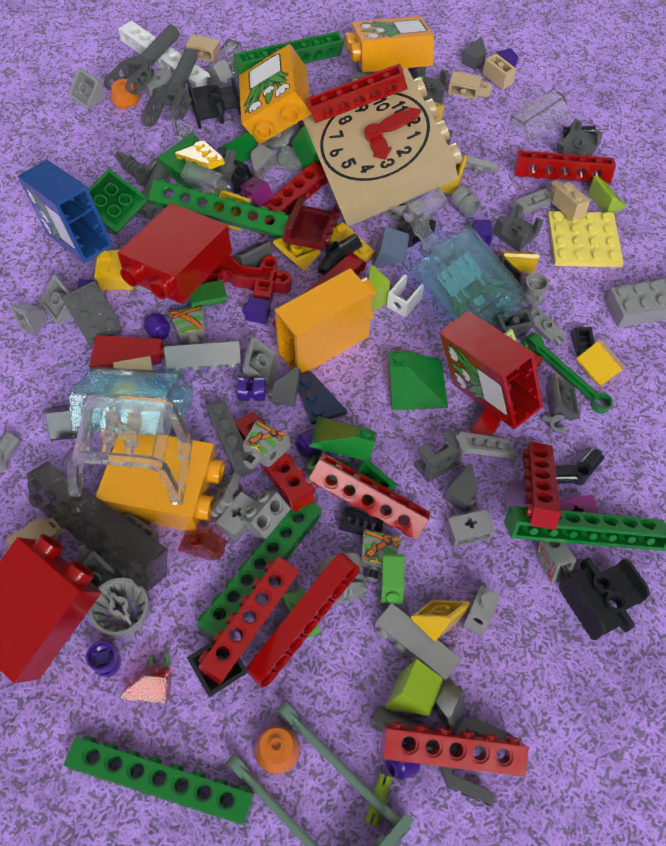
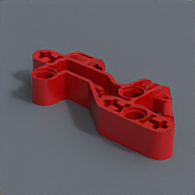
[202,255,292,303]

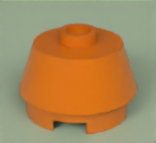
[110,79,140,110]
[254,725,300,774]

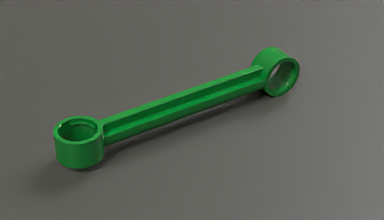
[523,332,613,414]

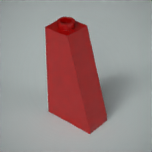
[89,335,165,376]

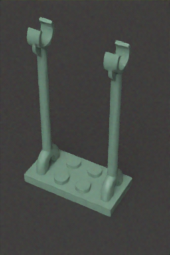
[226,701,414,846]

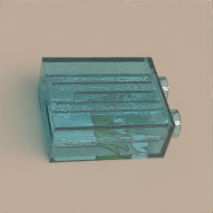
[412,224,526,326]
[69,367,193,436]

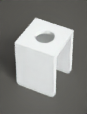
[387,274,424,318]

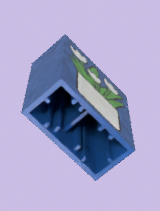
[17,160,113,263]

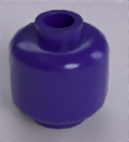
[144,313,171,340]
[295,428,322,457]
[385,743,420,780]

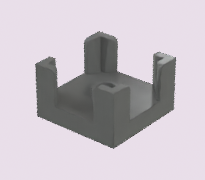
[417,67,448,104]
[556,118,603,156]
[493,203,544,251]
[414,429,463,483]

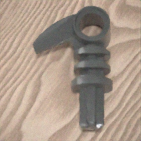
[211,149,236,192]
[115,151,157,186]

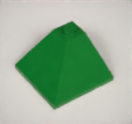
[156,133,219,190]
[88,169,149,234]
[387,351,448,410]
[310,416,376,462]

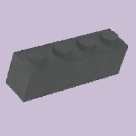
[206,400,254,478]

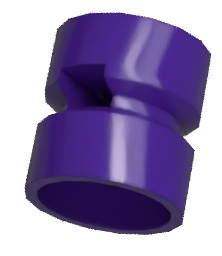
[237,377,266,401]
[86,641,121,677]

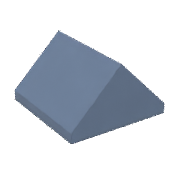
[373,226,409,268]

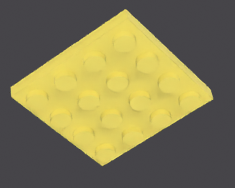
[547,211,624,267]

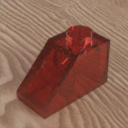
[178,529,227,561]
[120,664,172,703]

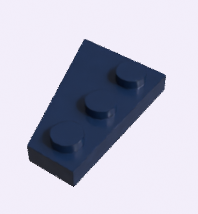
[298,371,347,425]

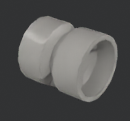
[450,186,481,217]
[521,273,549,305]

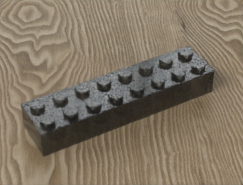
[27,461,168,591]

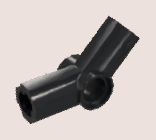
[317,233,363,275]
[555,448,605,485]

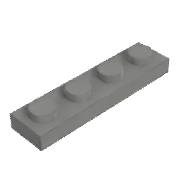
[456,432,517,459]

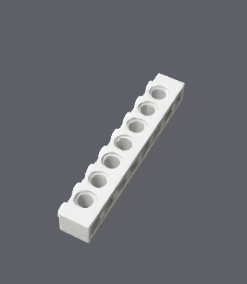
[118,21,210,88]

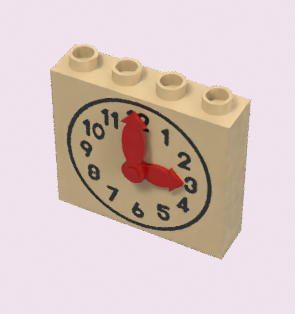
[303,68,462,226]

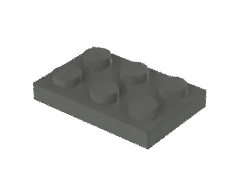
[61,281,122,346]

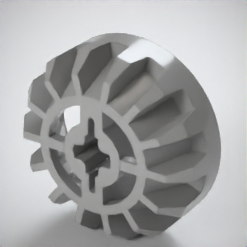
[89,578,151,639]

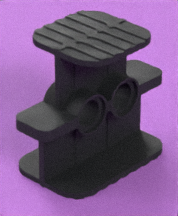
[187,77,241,129]
[559,557,650,641]

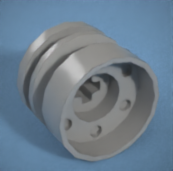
[317,553,368,604]

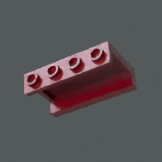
[283,196,340,251]

